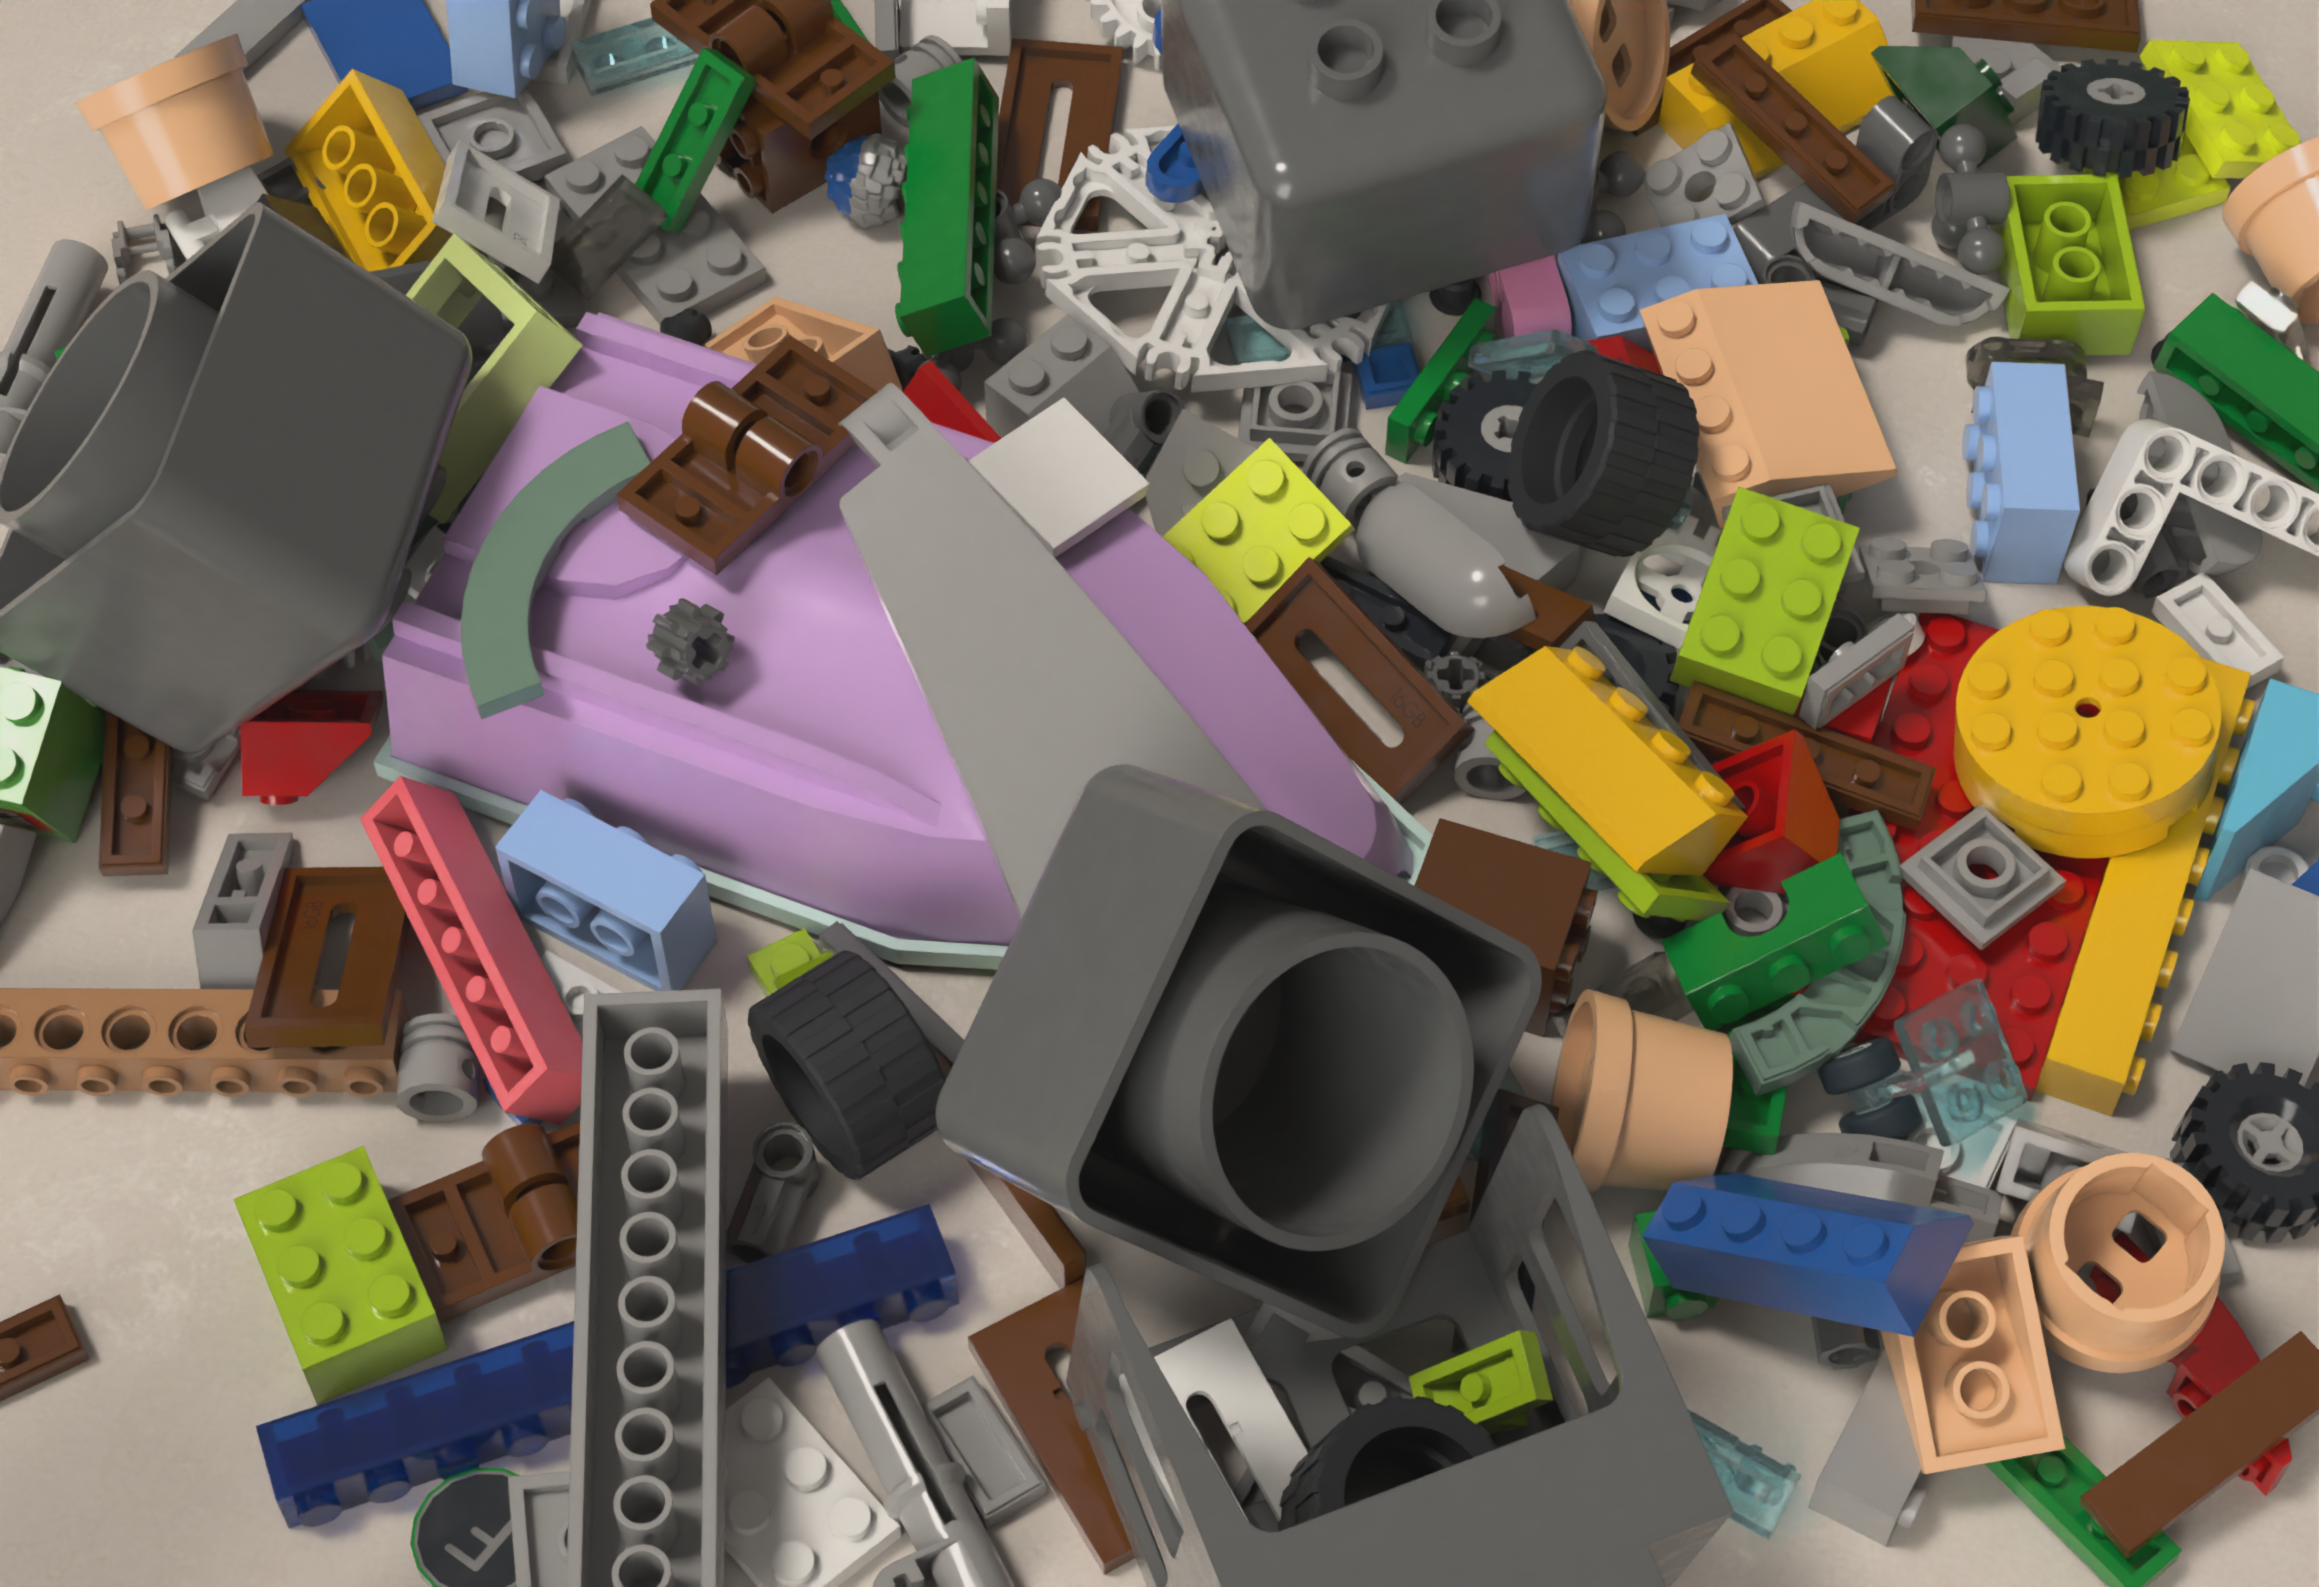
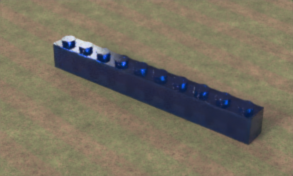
[256,1204,959,1529]

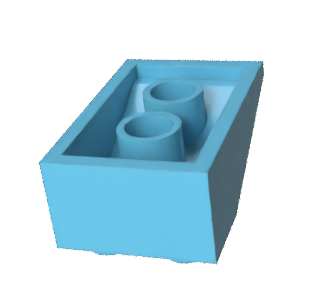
[2193,678,2319,902]

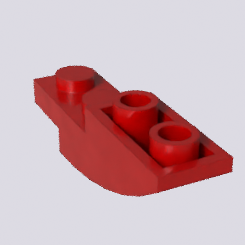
[2089,1231,2292,1496]

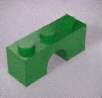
[1661,852,1888,1031]

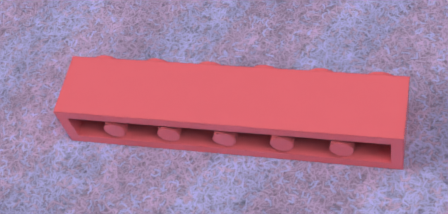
[360,776,583,1125]

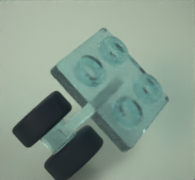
[1817,978,2028,1147]

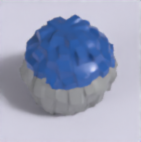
[824,133,908,228]

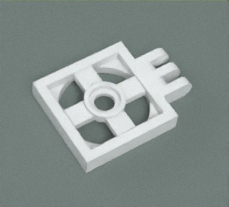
[1603,514,1722,649]

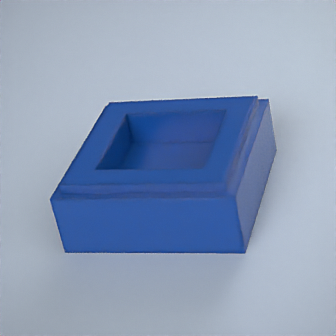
[1353,343,1420,410]

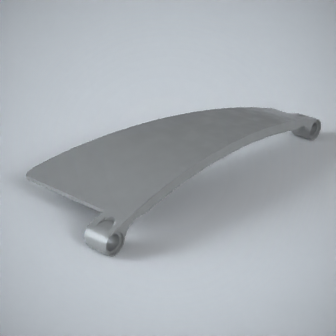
[838,382,1267,920]

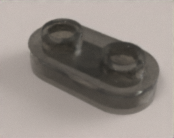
[1965,336,2087,394]

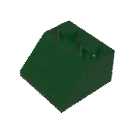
[1871,46,2018,173]

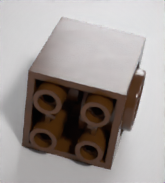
[716,91,882,214]
[1414,818,1598,1037]

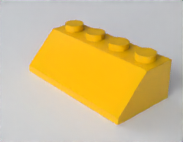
[1658,0,1893,180]
[284,69,480,272]
[1467,646,1748,876]

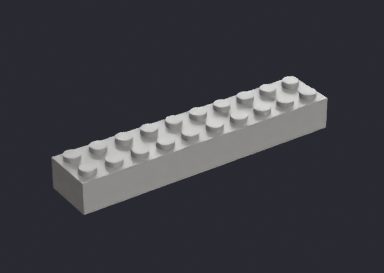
[566,988,728,1587]

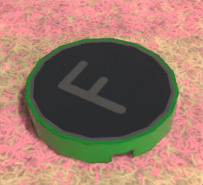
[410,1468,520,1587]

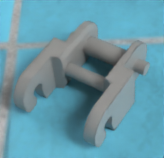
[111,214,177,285]

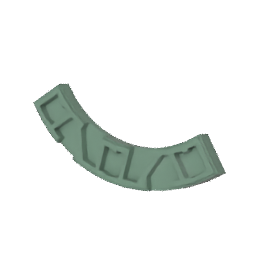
[461,421,650,720]
[1729,810,1906,1097]

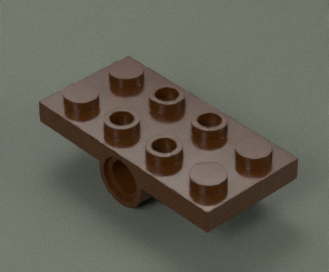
[650,0,896,140]
[616,335,878,576]
[387,1121,580,1324]

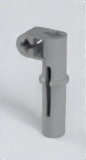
[0,239,108,469]
[816,1319,1015,1587]

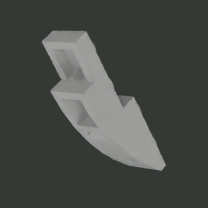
[1720,1133,2004,1243]

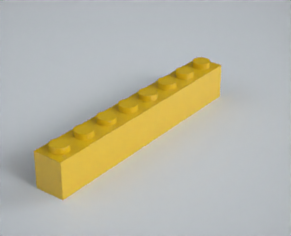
[2035,658,2255,1117]

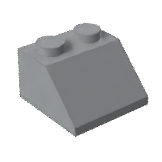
[984,314,1151,438]

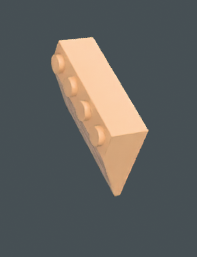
[1640,280,1898,534]

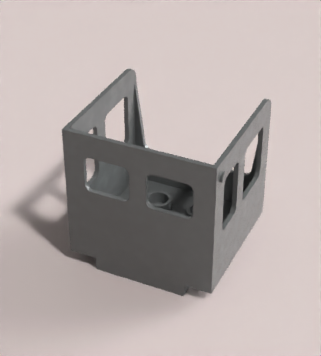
[1066,1104,1734,1587]

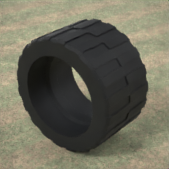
[1507,350,1700,557]
[748,950,946,1180]
[1278,1396,1498,1531]

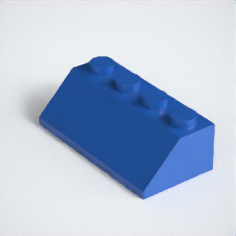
[1642,1172,1974,1337]

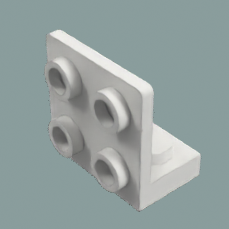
[899,0,1013,56]

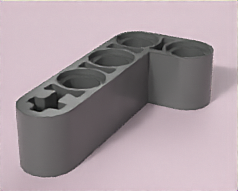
[1733,96,1938,284]

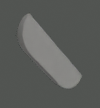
[1791,201,2010,326]
[2137,371,2263,576]
[1356,481,1536,638]

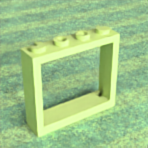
[406,233,583,524]

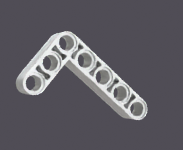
[2064,419,2319,596]

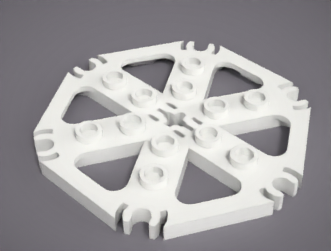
[1035,126,1392,393]

